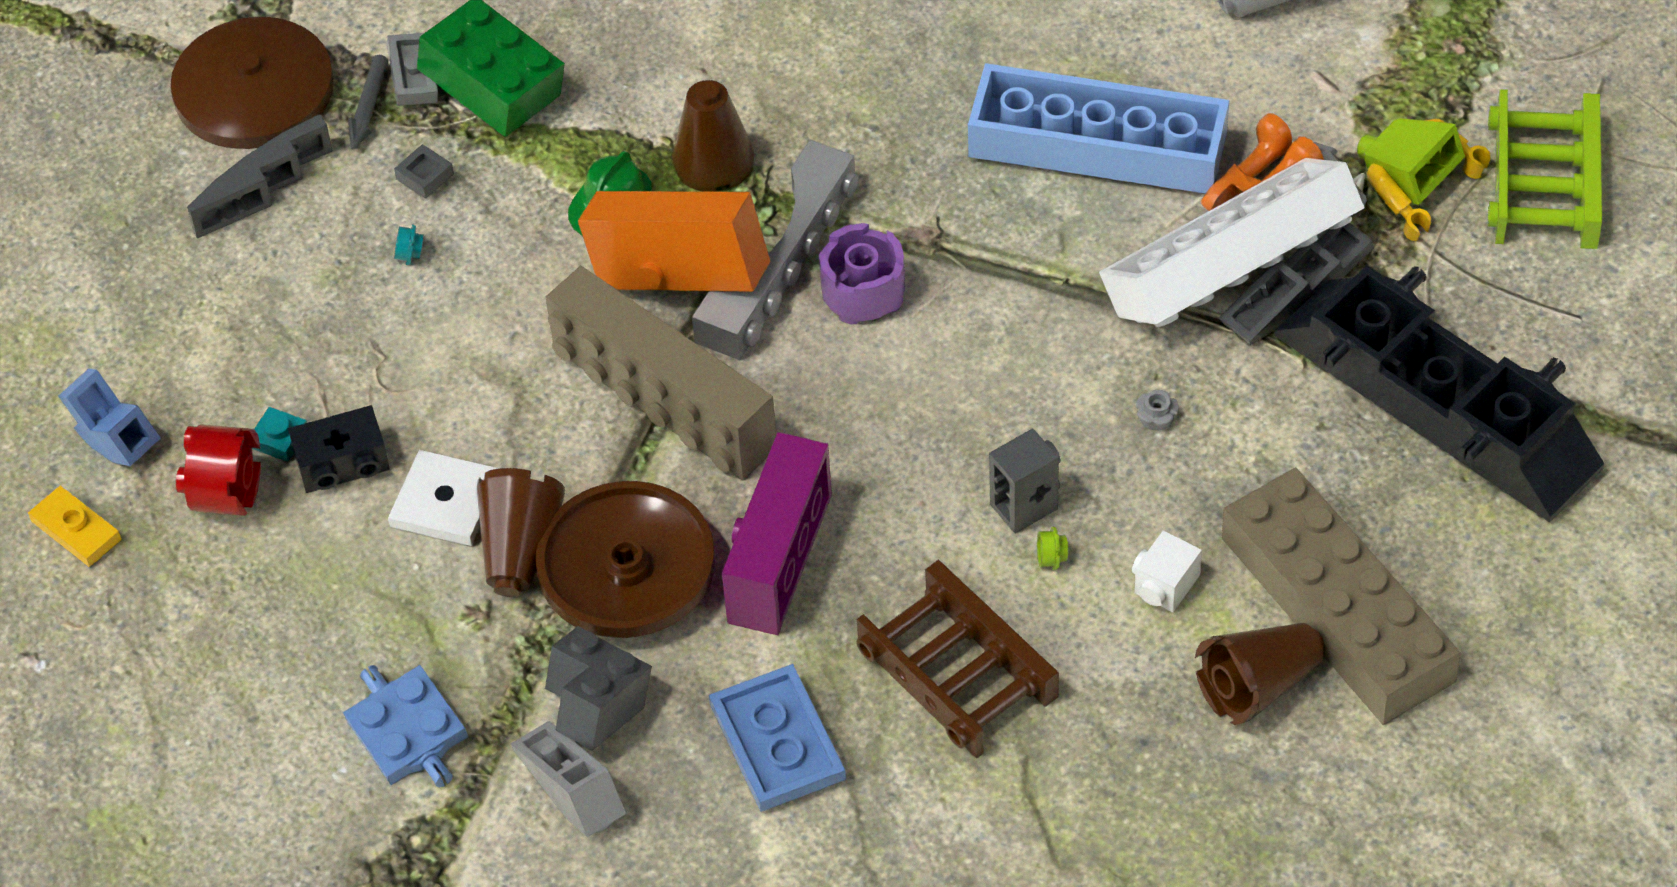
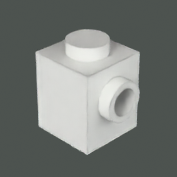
[1132,531,1202,612]

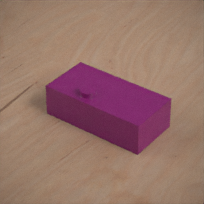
[722,432,832,636]

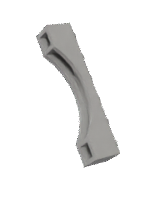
[692,140,859,360]

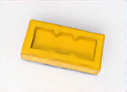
[28,485,122,567]

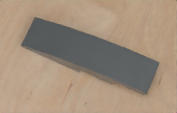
[187,114,333,239]
[1219,223,1374,345]

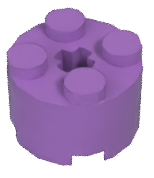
[819,223,905,325]

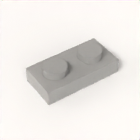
[387,33,438,106]

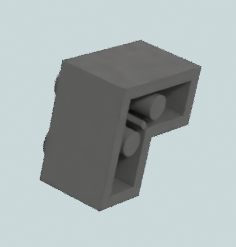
[545,626,652,751]

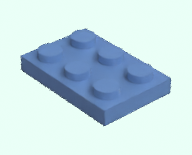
[709,664,846,812]

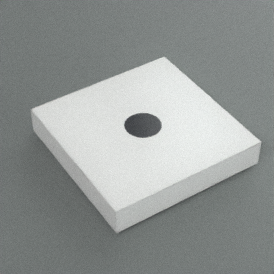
[388,450,499,546]

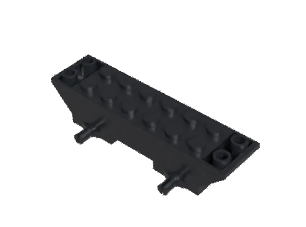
[1274,265,1605,523]

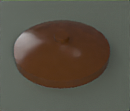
[171,17,334,149]
[536,481,715,638]

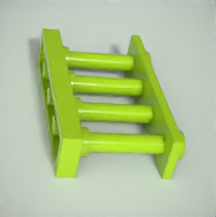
[1488,89,1602,249]

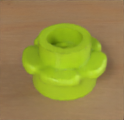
[1037,526,1068,570]

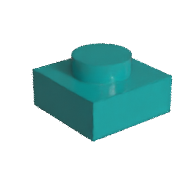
[252,407,307,462]

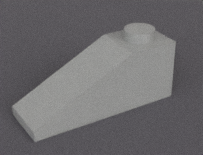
[511,721,626,837]

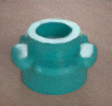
[394,224,424,265]

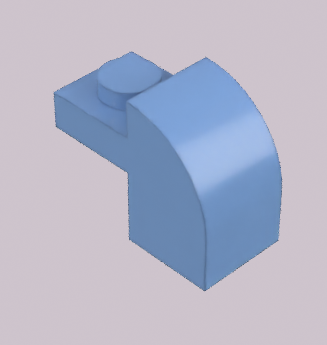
[58,368,161,466]

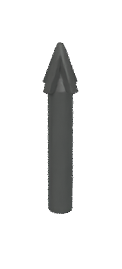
[348,55,389,149]

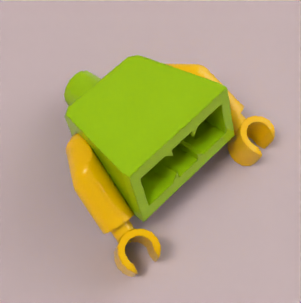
[1357,118,1491,241]

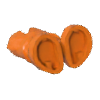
[1201,113,1324,211]

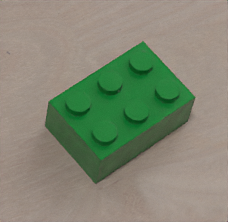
[417,0,565,137]

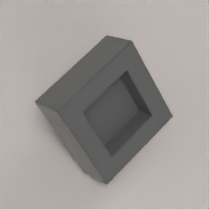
[394,144,454,199]

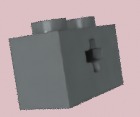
[989,428,1061,534]

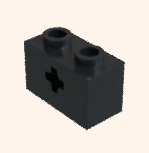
[288,405,390,493]

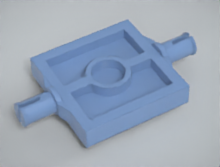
[343,665,469,788]

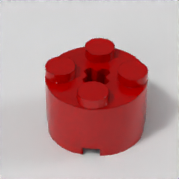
[176,424,261,516]

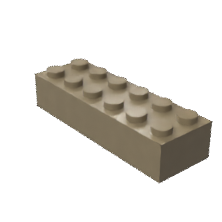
[545,265,776,480]
[1222,467,1461,725]

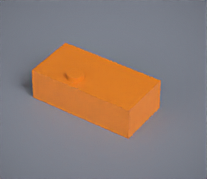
[578,191,771,292]

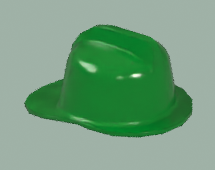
[568,151,652,236]

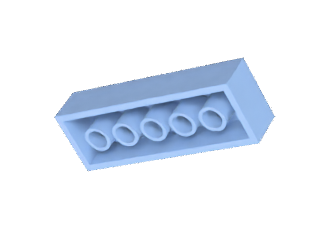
[968,63,1229,194]

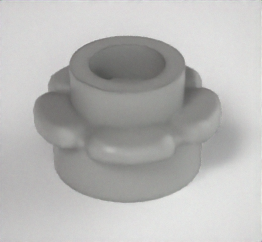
[1136,390,1179,430]

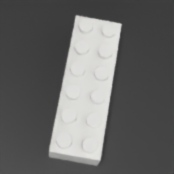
[1099,158,1365,327]

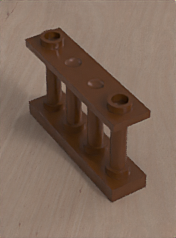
[856,559,1059,758]

